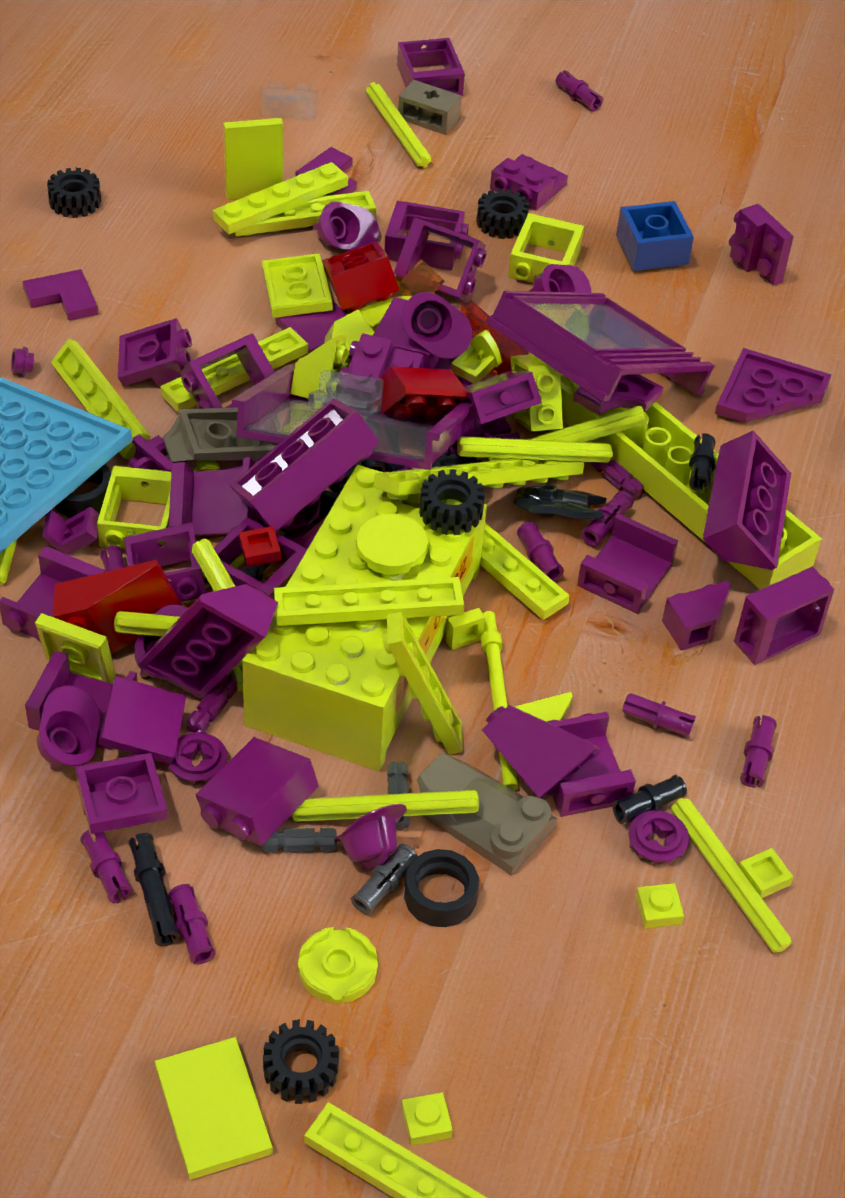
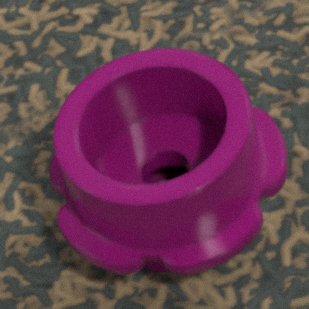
[11,346,34,377]

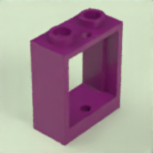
[397,38,465,96]
[384,200,469,270]
[394,217,487,302]
[180,333,275,409]
[205,517,307,600]
[125,523,207,602]
[734,566,834,665]

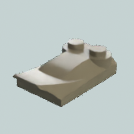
[163,407,284,463]
[417,752,557,876]

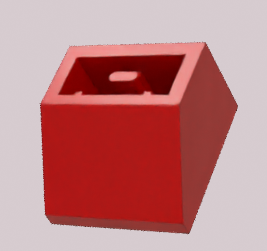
[380,366,467,420]

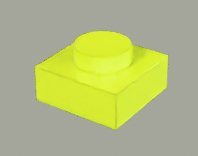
[445,608,485,651]
[739,848,794,898]
[635,883,684,929]
[401,1092,453,1146]

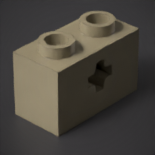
[398,80,462,135]

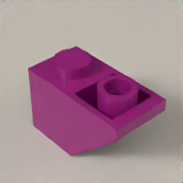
[662,581,731,650]

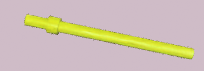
[481,611,518,791]

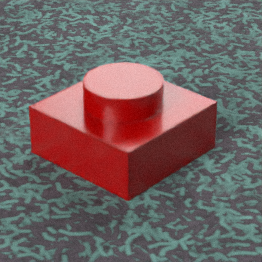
[239,526,281,567]

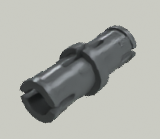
[351,843,418,915]

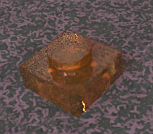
[401,259,445,295]

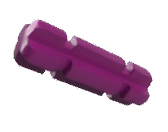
[591,457,644,500]
[187,675,238,733]

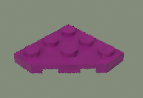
[715,348,831,423]

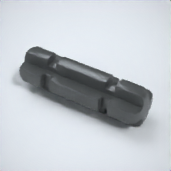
[387,761,409,830]
[262,828,337,852]

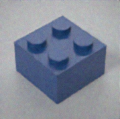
[616,201,694,271]

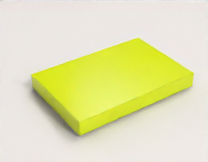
[223,118,283,200]
[262,253,333,318]
[155,1037,273,1180]

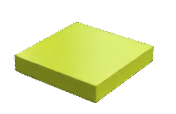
[35,613,116,684]

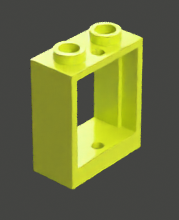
[508,213,584,283]
[511,354,563,431]
[97,466,171,550]

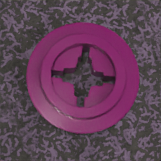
[168,732,227,785]
[628,810,689,865]

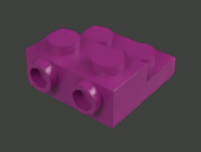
[490,154,568,211]
[729,203,794,286]
[118,318,192,386]
[338,333,424,408]
[76,753,168,834]

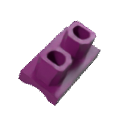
[129,434,188,483]

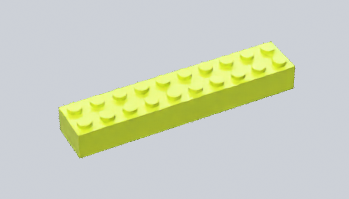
[561,374,822,590]

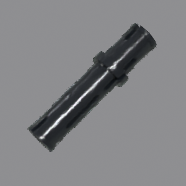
[129,833,180,946]

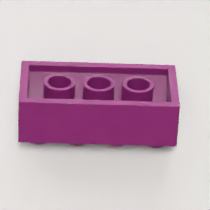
[229,398,380,532]
[703,430,791,570]
[139,584,278,699]

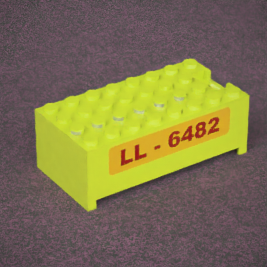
[242,465,487,772]

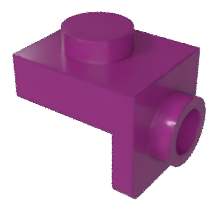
[43,507,100,555]

